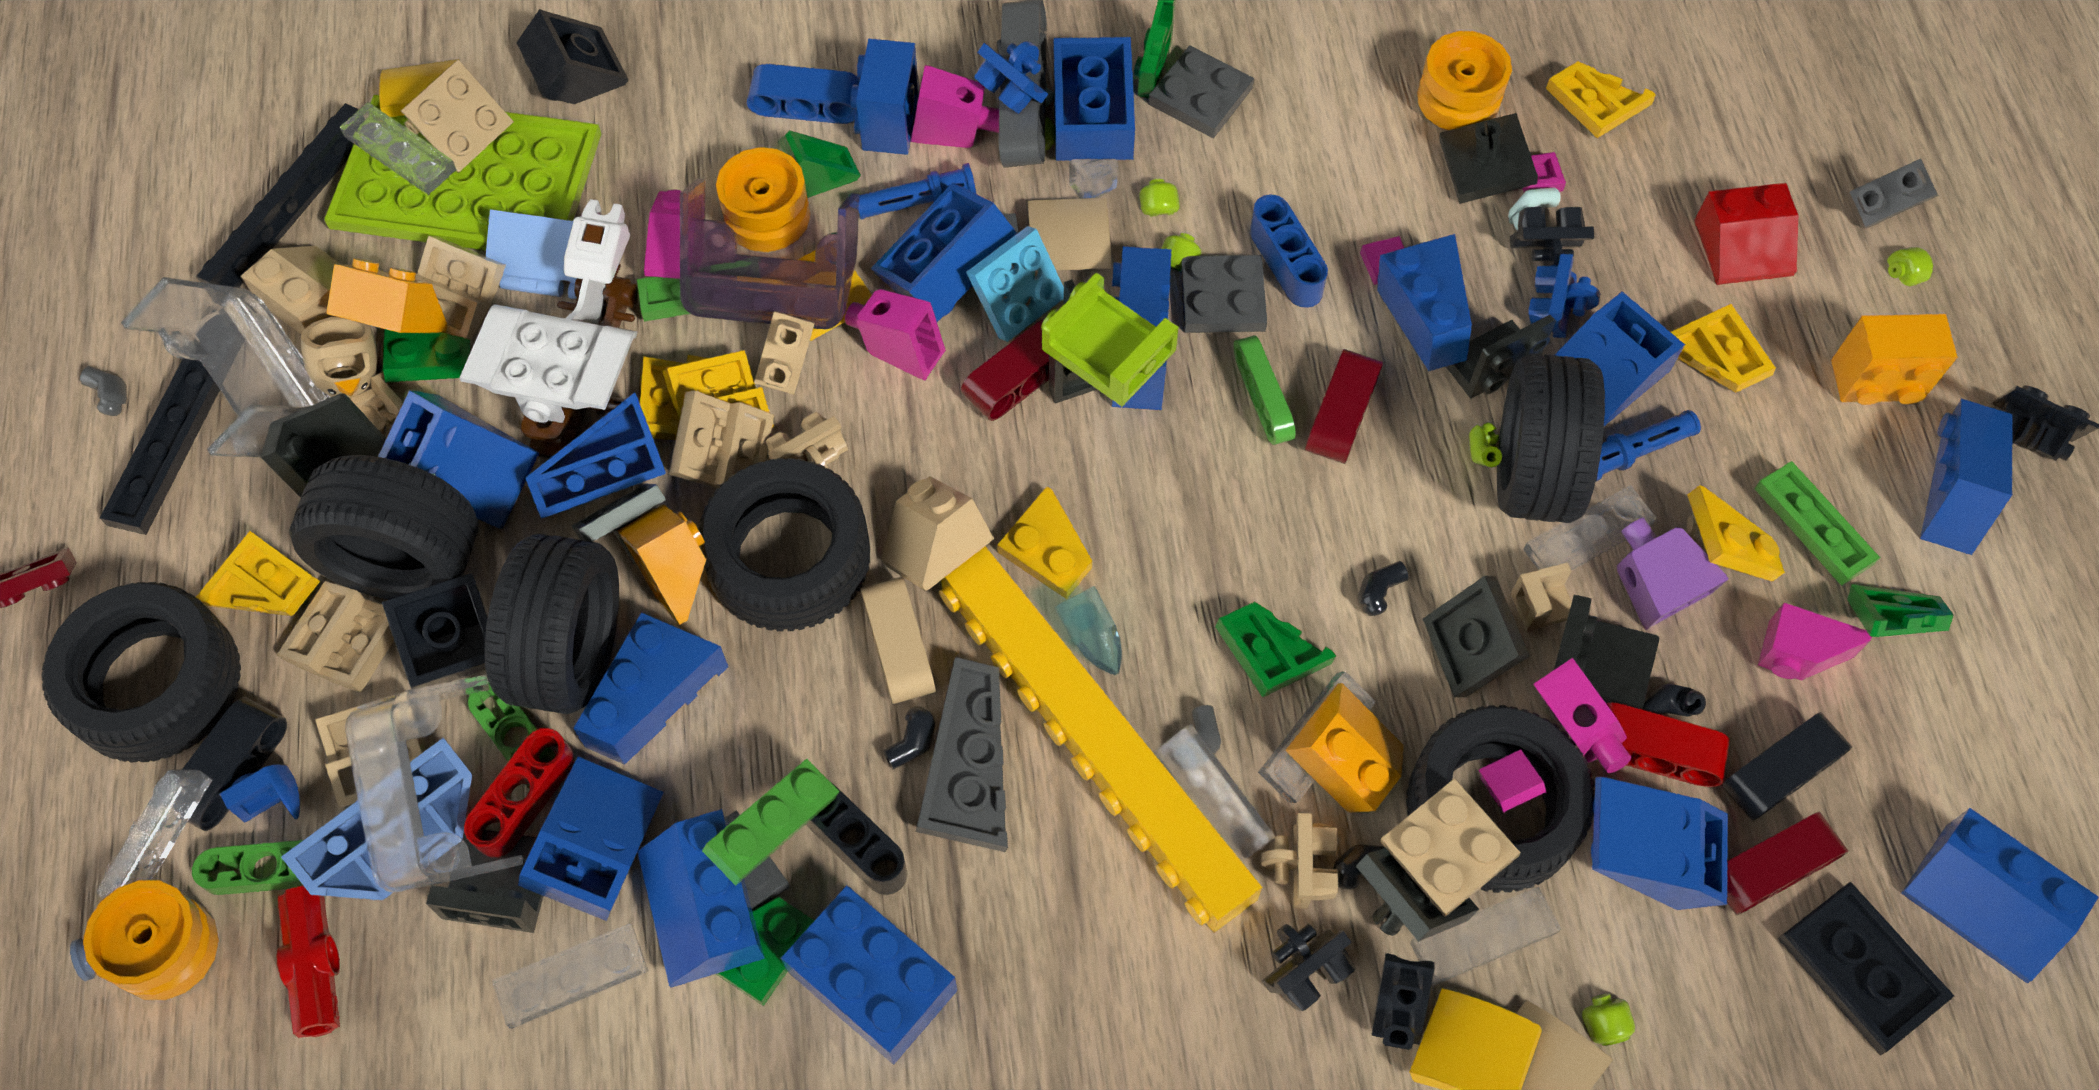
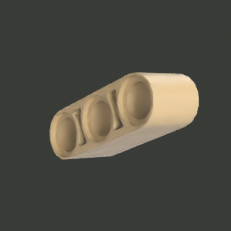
[860,576,936,704]

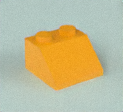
[326,258,447,333]
[617,504,706,625]
[1285,683,1404,813]

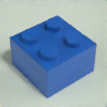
[851,38,919,155]

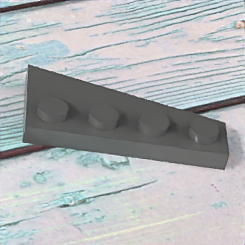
[915,657,1008,852]

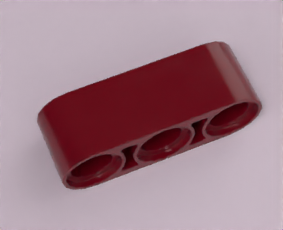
[961,319,1049,421]
[1305,349,1383,464]
[1727,811,1849,916]

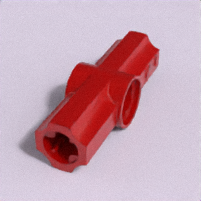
[276,886,340,1038]

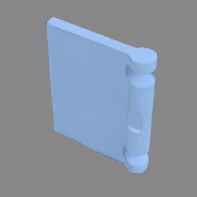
[486,210,577,299]

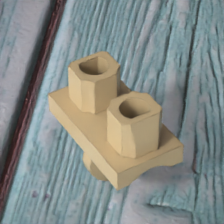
[754,310,815,395]
[766,412,848,468]
[1261,813,1338,909]

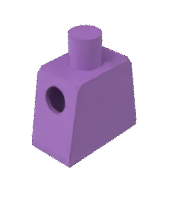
[1617,517,1729,630]

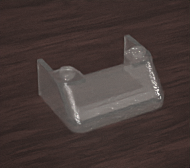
[121,277,330,457]
[345,675,524,892]

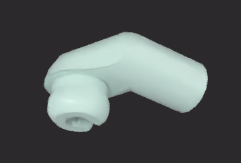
[1508,187,1561,231]

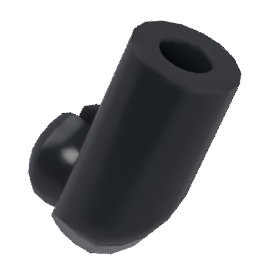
[1358,561,1409,616]
[1642,684,1706,717]
[883,706,936,770]
[1333,844,1385,890]

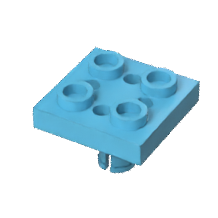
[966,226,1064,342]

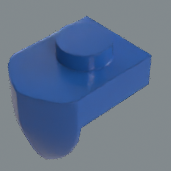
[220,765,300,823]

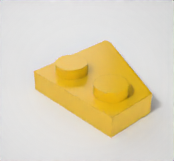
[1546,61,1656,138]
[1671,304,1776,393]
[1687,485,1785,582]
[997,486,1092,599]
[196,531,320,616]

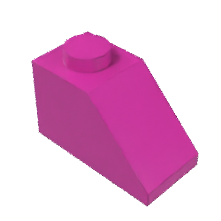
[644,190,703,279]
[1758,603,1872,681]

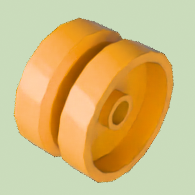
[1417,31,1512,130]
[716,147,811,252]
[83,880,219,1000]

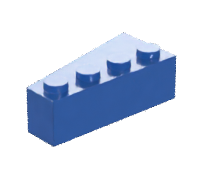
[1112,246,1171,410]

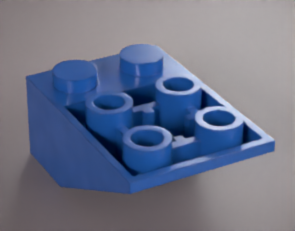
[1555,291,1685,426]
[378,390,539,529]
[518,757,664,921]
[1591,777,1728,910]

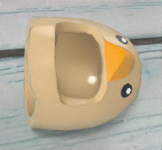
[301,317,377,399]

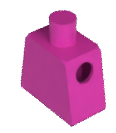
[911,65,999,148]
[845,289,946,381]
[1533,658,1631,773]

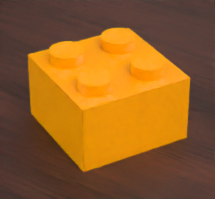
[1831,314,1958,405]

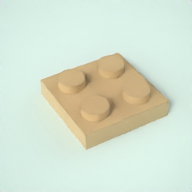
[1381,778,1520,917]

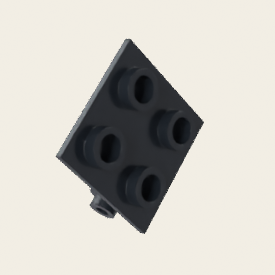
[1992,385,2099,461]

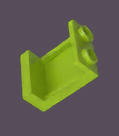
[1041,273,1179,407]

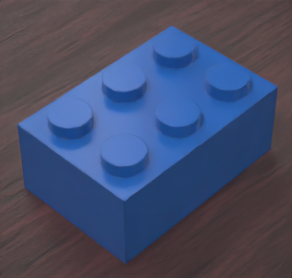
[1053,37,1135,161]
[781,885,958,1065]

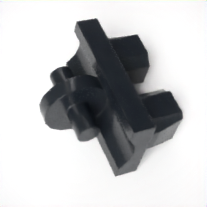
[1510,207,1594,266]
[1262,924,1356,1011]
[1371,953,1435,1050]

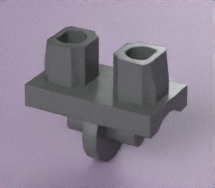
[1850,158,1939,228]

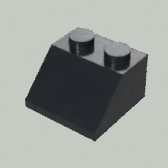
[516,9,629,105]
[382,573,488,693]

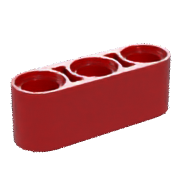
[1606,703,1730,787]
[464,728,574,857]

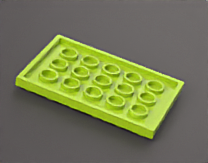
[324,95,602,251]

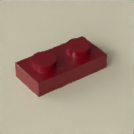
[0,548,77,608]

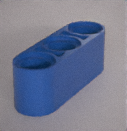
[747,64,860,124]
[1250,194,1328,308]

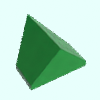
[778,130,861,198]

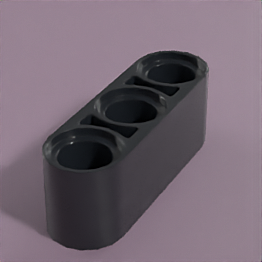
[163,697,287,831]
[1721,712,1853,821]
[806,782,908,895]

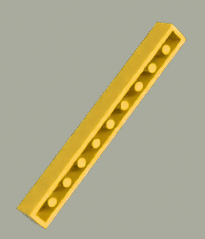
[939,546,1262,933]

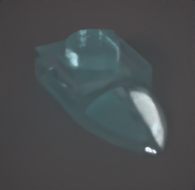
[1054,586,1122,675]

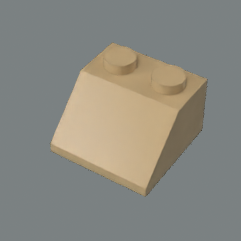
[241,246,340,335]
[881,476,994,591]

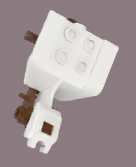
[460,199,638,459]

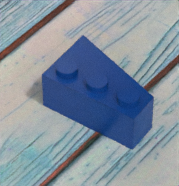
[1377,234,1472,371]
[525,392,666,519]
[1920,398,2012,555]
[573,613,728,765]

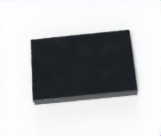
[1778,881,1955,1055]

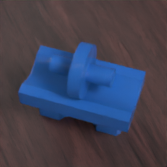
[973,41,1048,114]
[1528,254,1601,338]

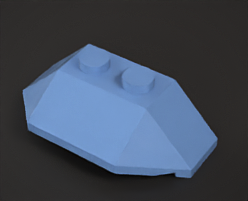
[281,738,472,900]

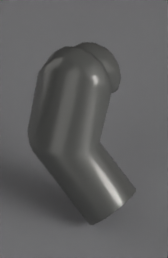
[80,366,127,416]
[1177,705,1221,769]

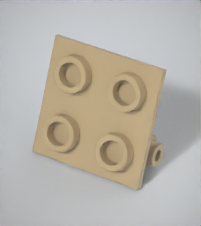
[401,60,514,173]

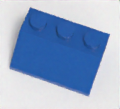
[871,183,1018,322]
[1901,808,2099,983]
[637,809,765,988]

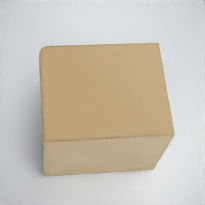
[1511,563,1572,631]

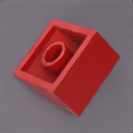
[1694,183,1799,285]

